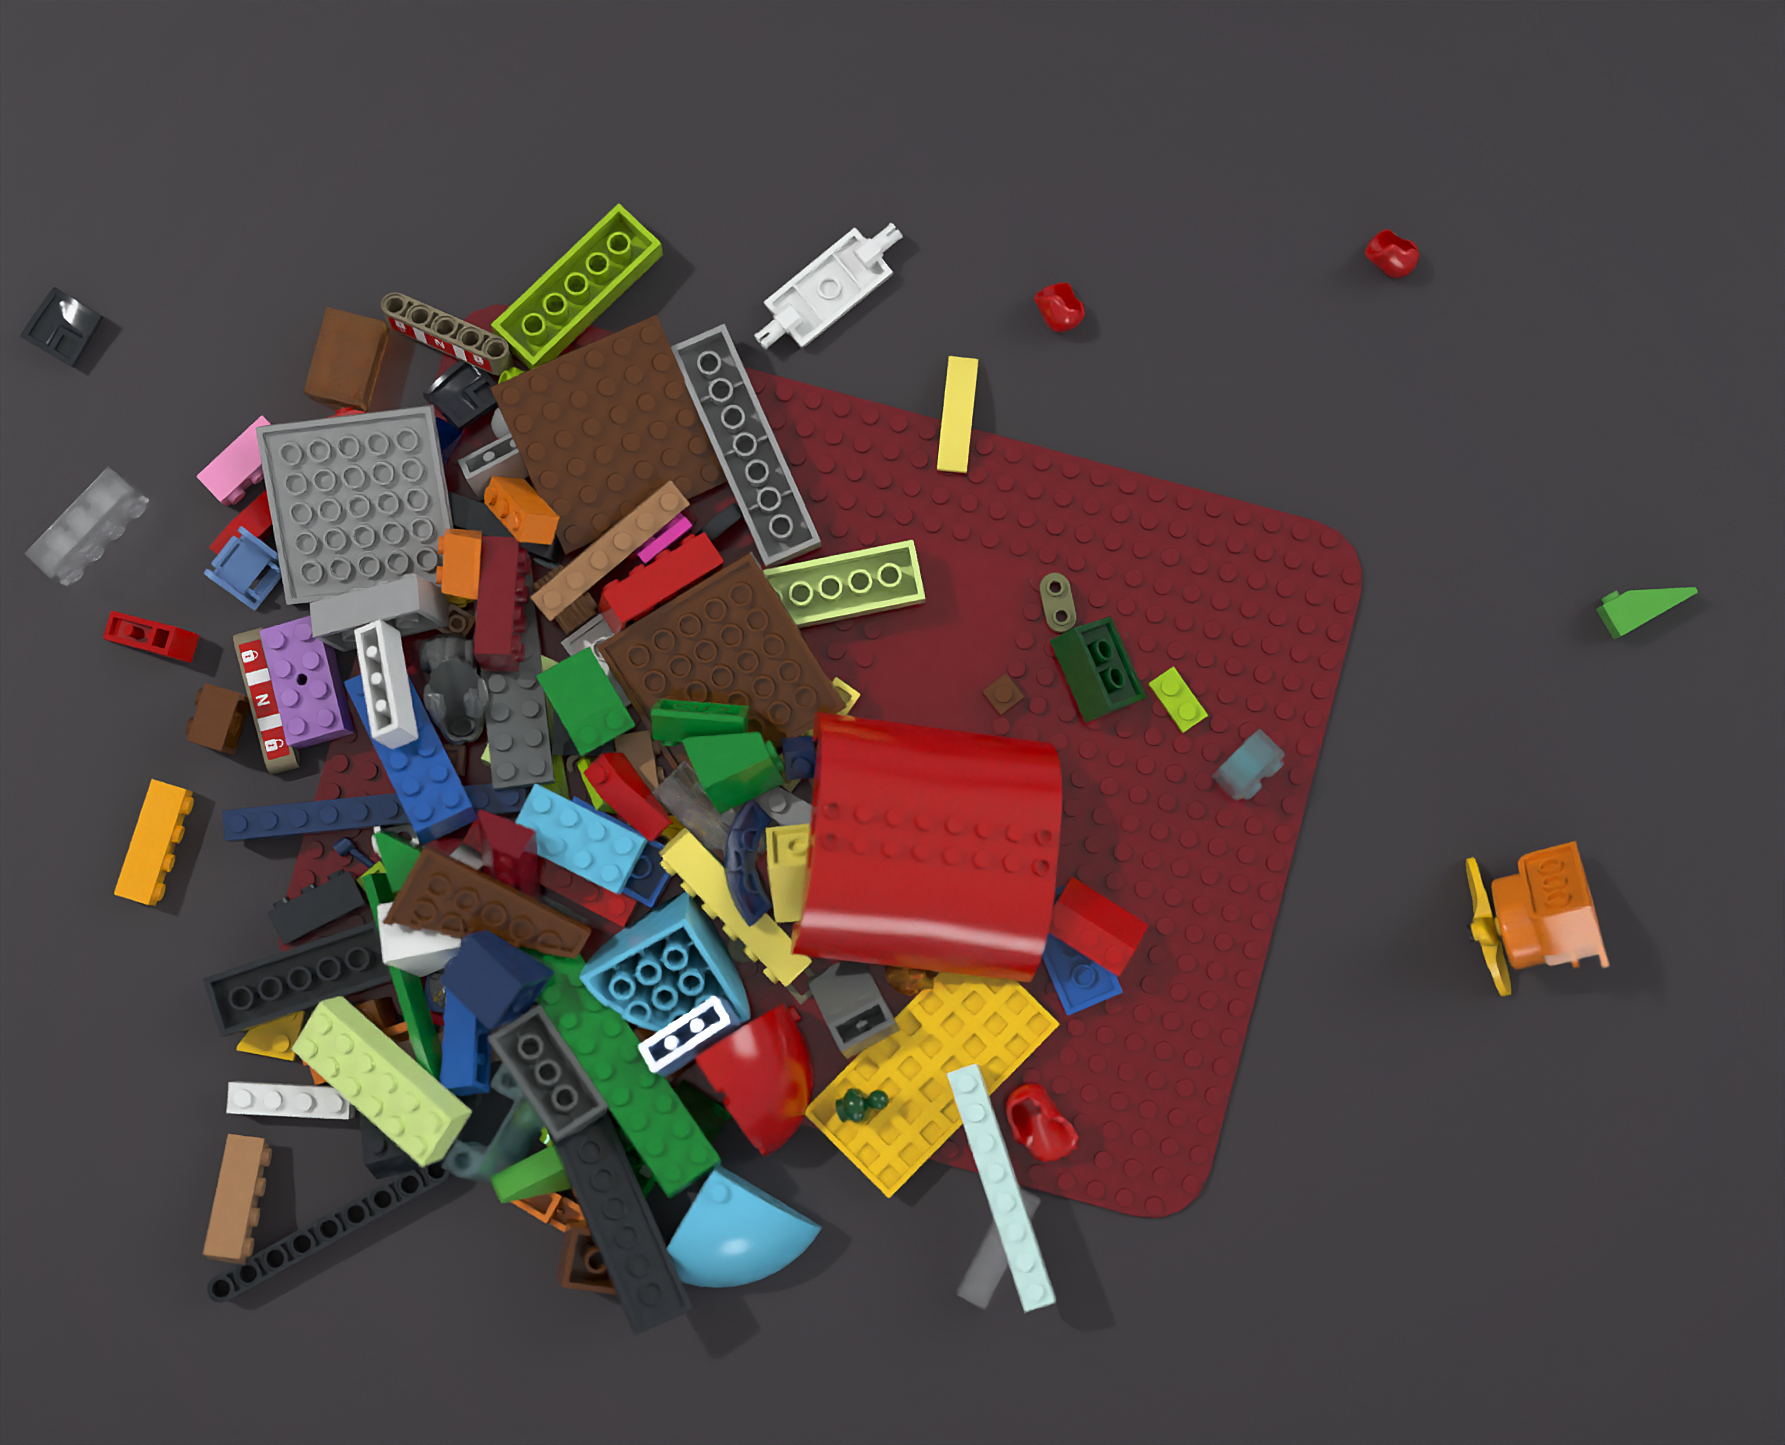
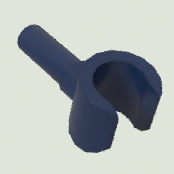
[333,837,374,869]

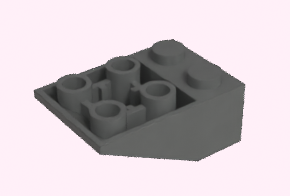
[806,960,900,1059]

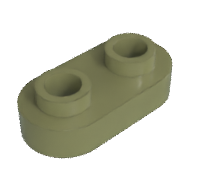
[1039,573,1076,633]

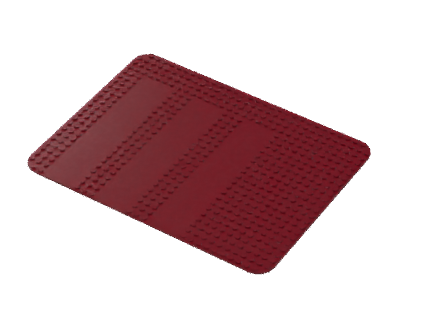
[278,305,1362,1218]

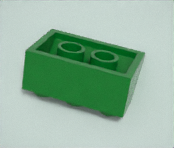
[651,699,749,746]
[373,831,424,892]

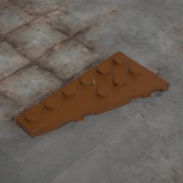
[382,843,591,958]

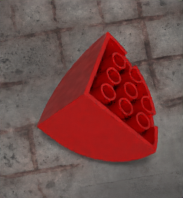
[695,1003,814,1157]

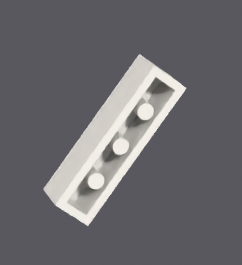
[354,619,419,749]
[227,1081,356,1119]

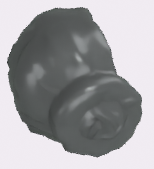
[419,633,477,677]

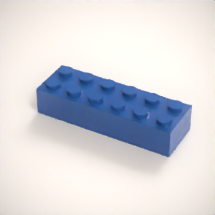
[344,674,478,846]

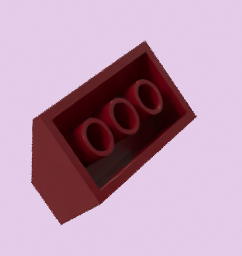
[478,809,541,902]

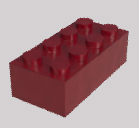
[474,536,531,672]

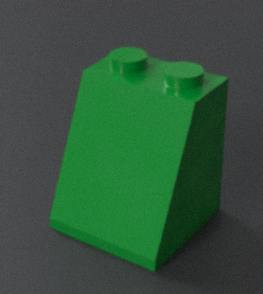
[682,732,786,814]

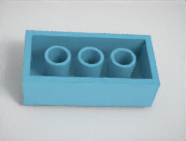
[515,784,648,895]

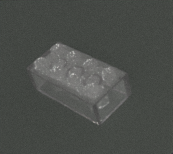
[24,466,149,586]

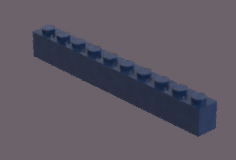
[222,783,530,842]

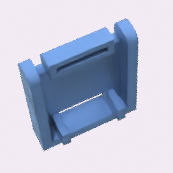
[204,526,282,611]

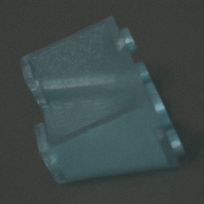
[442,1063,544,1186]

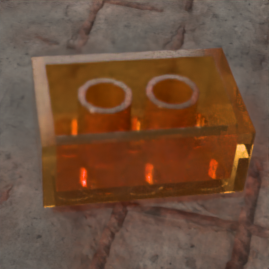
[303,307,390,412]

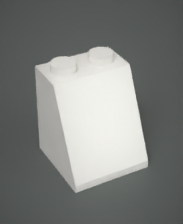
[377,902,463,977]

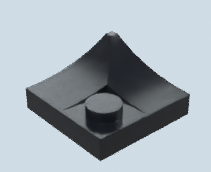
[20,287,104,368]
[423,360,498,433]

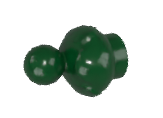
[835,1088,889,1124]

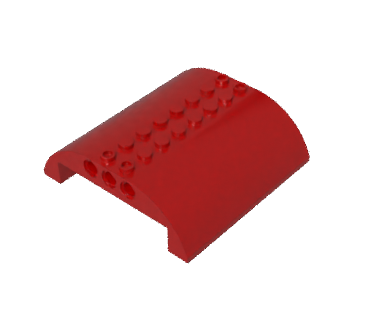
[790,712,1062,982]

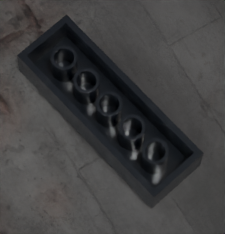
[203,921,393,1037]

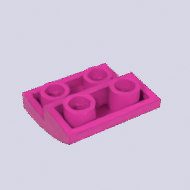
[634,513,693,565]

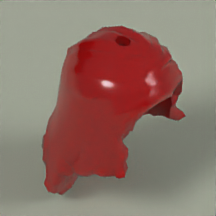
[1005,1083,1079,1162]

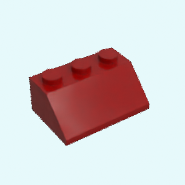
[1048,877,1149,977]

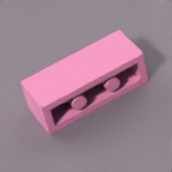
[196,415,272,506]

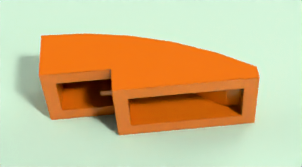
[495,1191,585,1233]

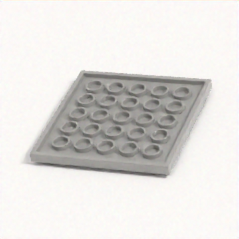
[255,405,454,605]

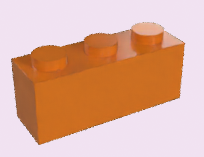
[484,476,559,545]

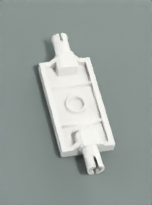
[754,223,903,350]

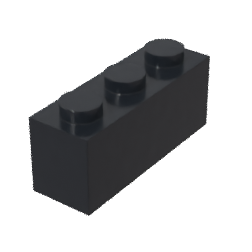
[267,869,370,945]

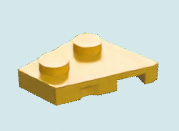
[237,1011,305,1061]

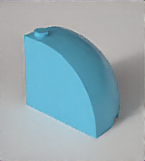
[579,891,750,1032]
[667,1165,823,1288]

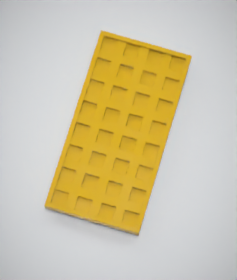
[805,972,1060,1198]

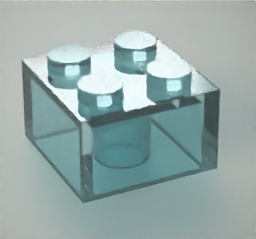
[1211,729,1285,801]

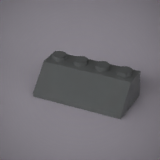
[487,1005,608,1141]

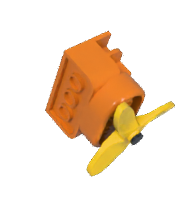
[1466,841,1609,997]

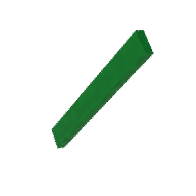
[362,873,456,1097]

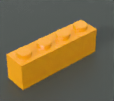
[114,779,194,906]

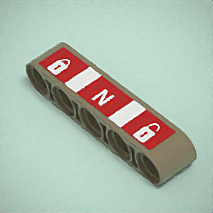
[381,292,513,376]
[233,627,301,775]

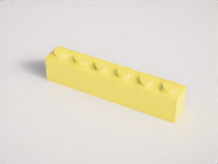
[658,828,812,987]

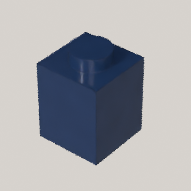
[782,736,816,780]

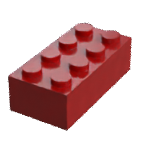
[598,532,724,634]

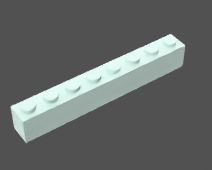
[947,1064,1056,1312]

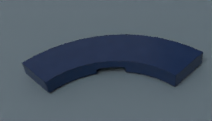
[724,799,773,927]

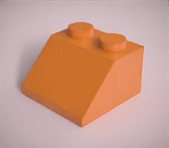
[436,529,482,600]

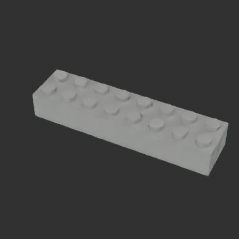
[671,324,822,569]

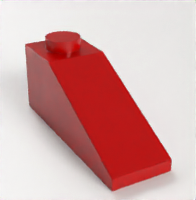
[209,490,274,555]
[103,610,200,663]
[583,752,672,842]

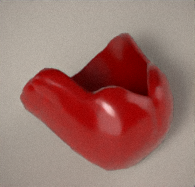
[1365,229,1420,279]
[1034,282,1085,333]

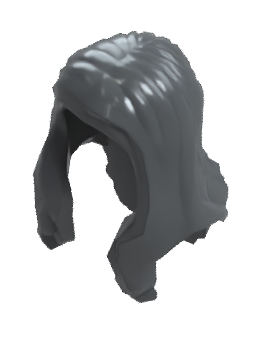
[424,655,489,745]

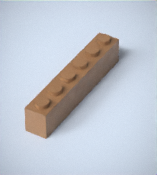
[529,480,690,621]

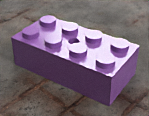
[259,615,355,749]

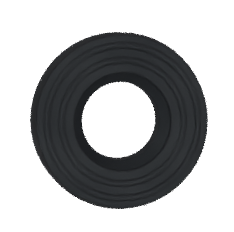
[696,503,743,543]

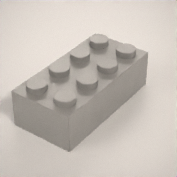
[310,574,449,652]

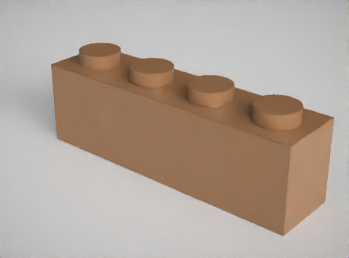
[203,1134,272,1265]

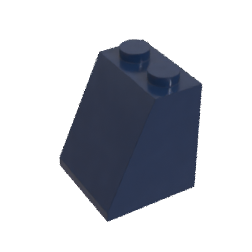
[439,930,555,1031]

